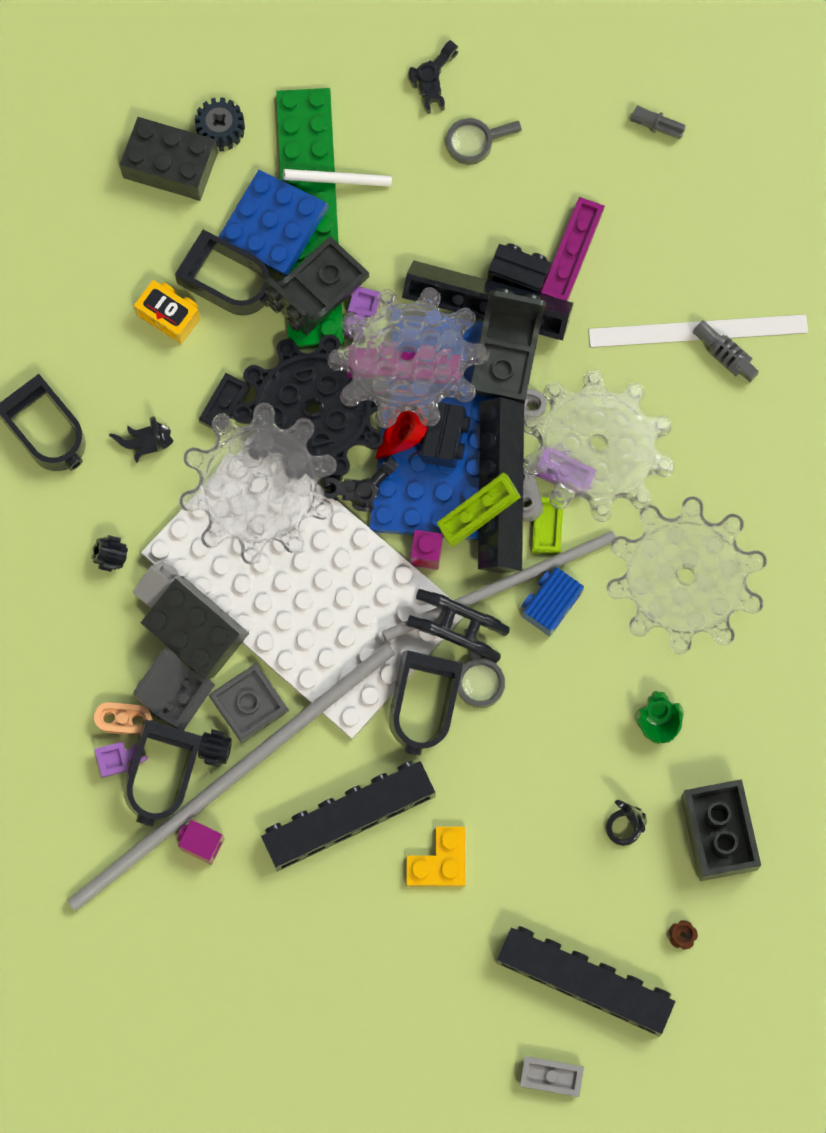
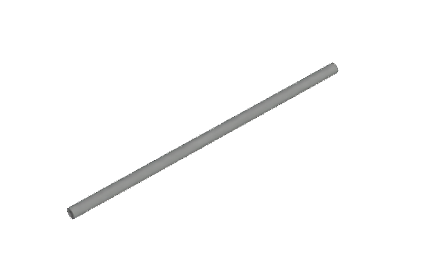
[67,643,396,911]

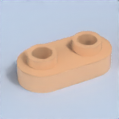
[94,702,153,736]

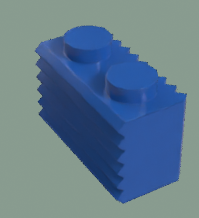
[521,567,584,637]

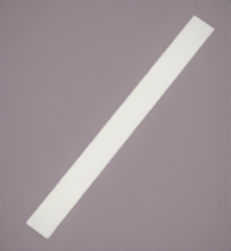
[589,315,808,347]

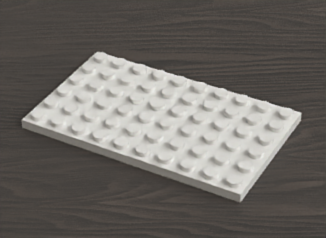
[141,431,464,740]

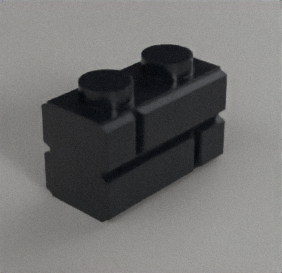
[487,243,551,294]
[420,401,471,468]

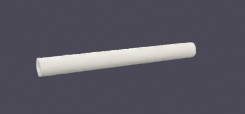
[283,169,392,187]

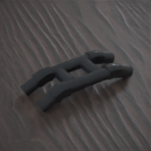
[406,588,510,663]

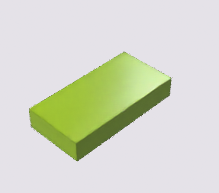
[532,497,564,555]

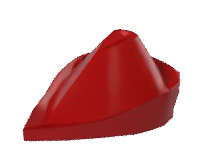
[375,406,427,460]

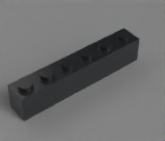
[402,260,574,341]
[478,397,524,574]
[261,760,436,872]
[496,926,676,1037]

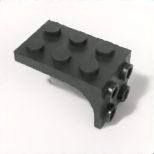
[264,236,370,336]
[469,289,546,404]

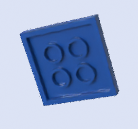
[219,170,329,276]

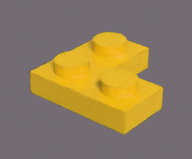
[407,827,465,887]

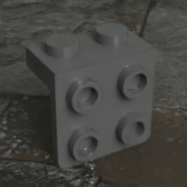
[133,648,215,730]

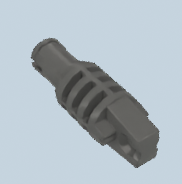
[692,320,759,382]

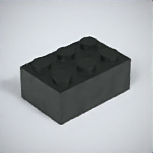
[120,117,218,201]
[140,578,249,679]
[681,779,762,882]

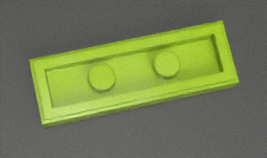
[436,473,521,547]

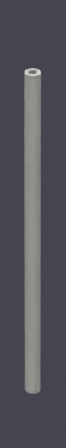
[382,531,617,642]

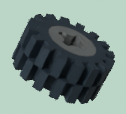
[195,97,245,151]

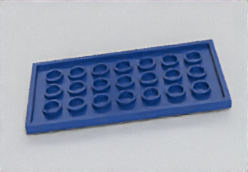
[370,316,495,541]

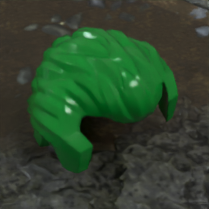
[636,691,684,744]

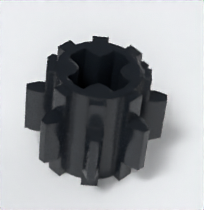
[92,535,128,572]
[198,729,232,767]

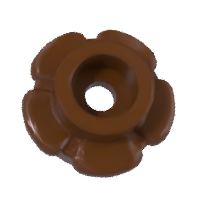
[669,920,698,950]

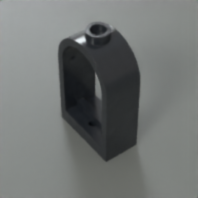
[175,229,269,316]
[0,374,86,471]
[389,650,463,756]
[123,719,202,827]

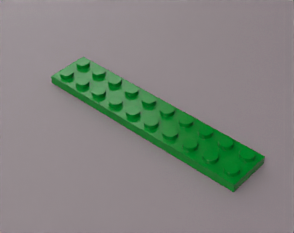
[276,88,344,349]

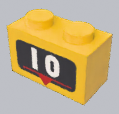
[134,280,201,345]

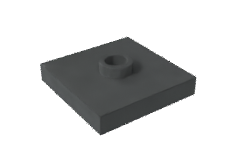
[208,663,289,743]

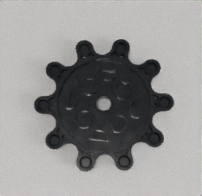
[232,335,394,481]

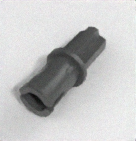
[631,105,686,139]

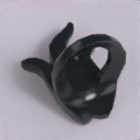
[109,416,174,463]
[606,800,647,846]

